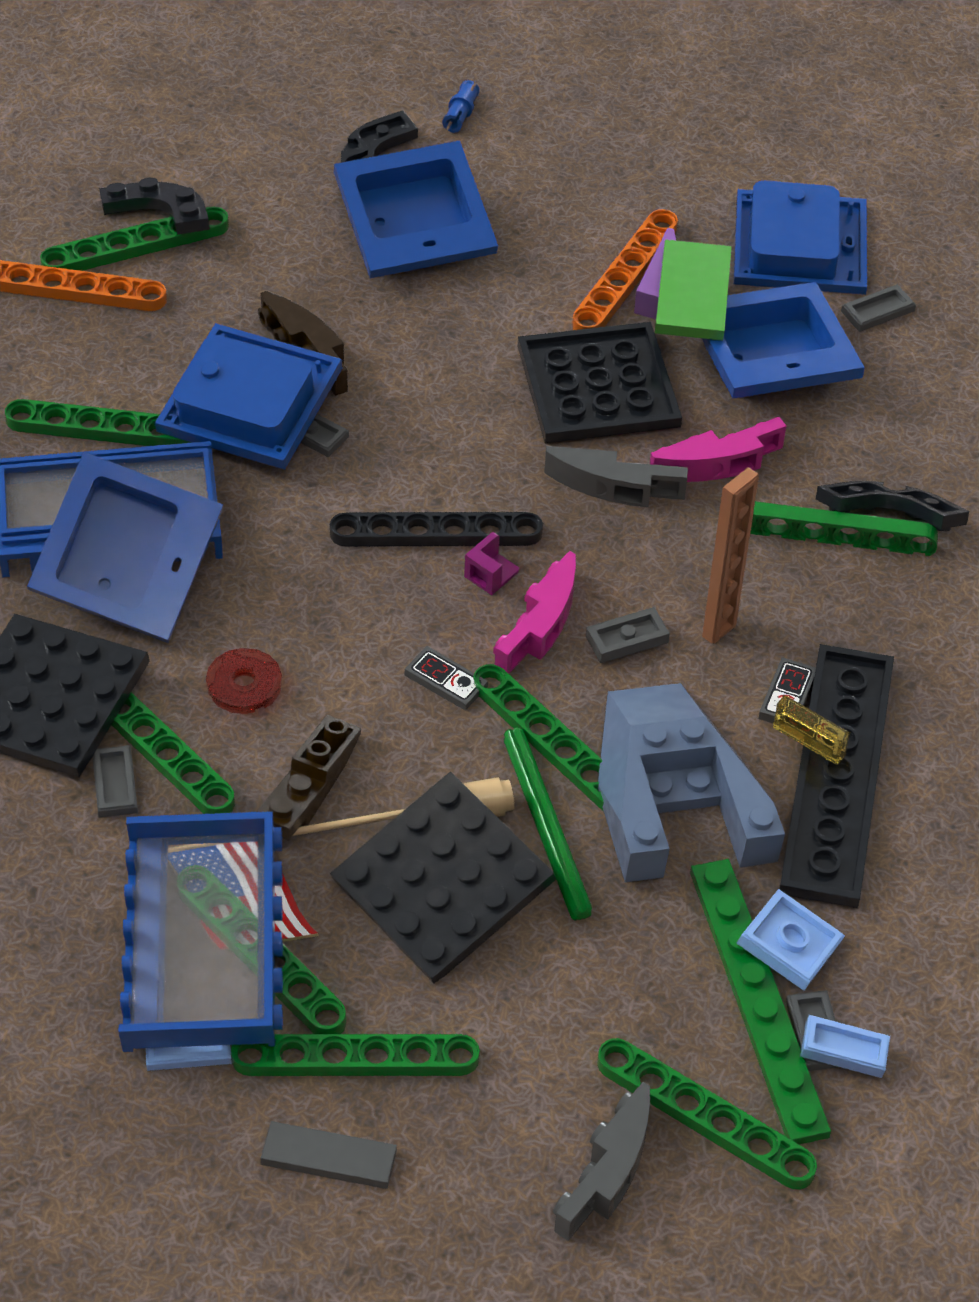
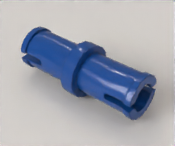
[442,80,480,133]

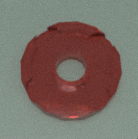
[206,648,282,714]

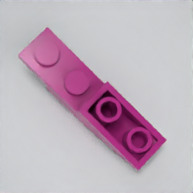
[650,417,786,482]
[493,551,576,674]

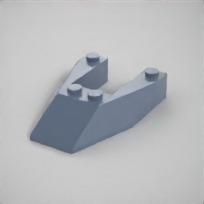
[598,683,785,882]

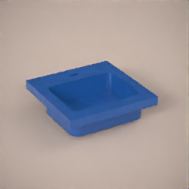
[334,140,498,278]
[733,181,867,295]
[702,282,865,399]
[155,323,343,470]
[27,452,223,643]

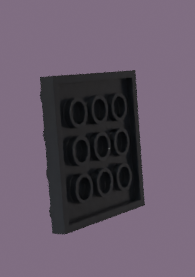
[517,322,682,443]
[0,614,150,778]
[330,771,556,983]

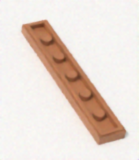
[702,467,759,644]

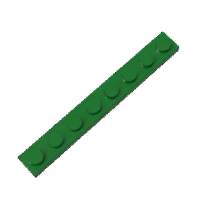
[690,859,831,1144]

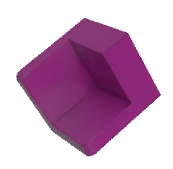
[464,532,519,595]

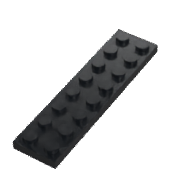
[779,644,894,908]

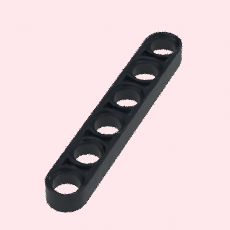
[330,512,543,547]

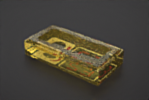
[773,695,850,765]

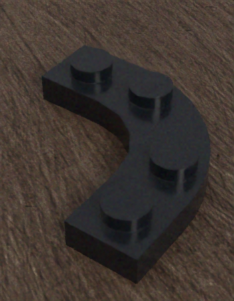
[341,110,418,163]
[99,178,210,235]
[816,481,970,531]

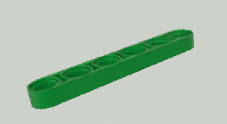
[40,206,229,271]
[5,399,192,446]
[750,501,938,556]
[473,664,604,812]
[112,692,235,814]
[177,866,346,1034]
[231,1034,480,1076]
[597,1038,817,1189]

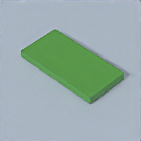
[655,239,732,340]

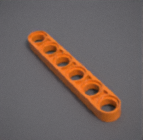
[572,209,678,330]
[0,260,167,311]

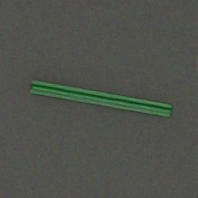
[504,727,592,920]

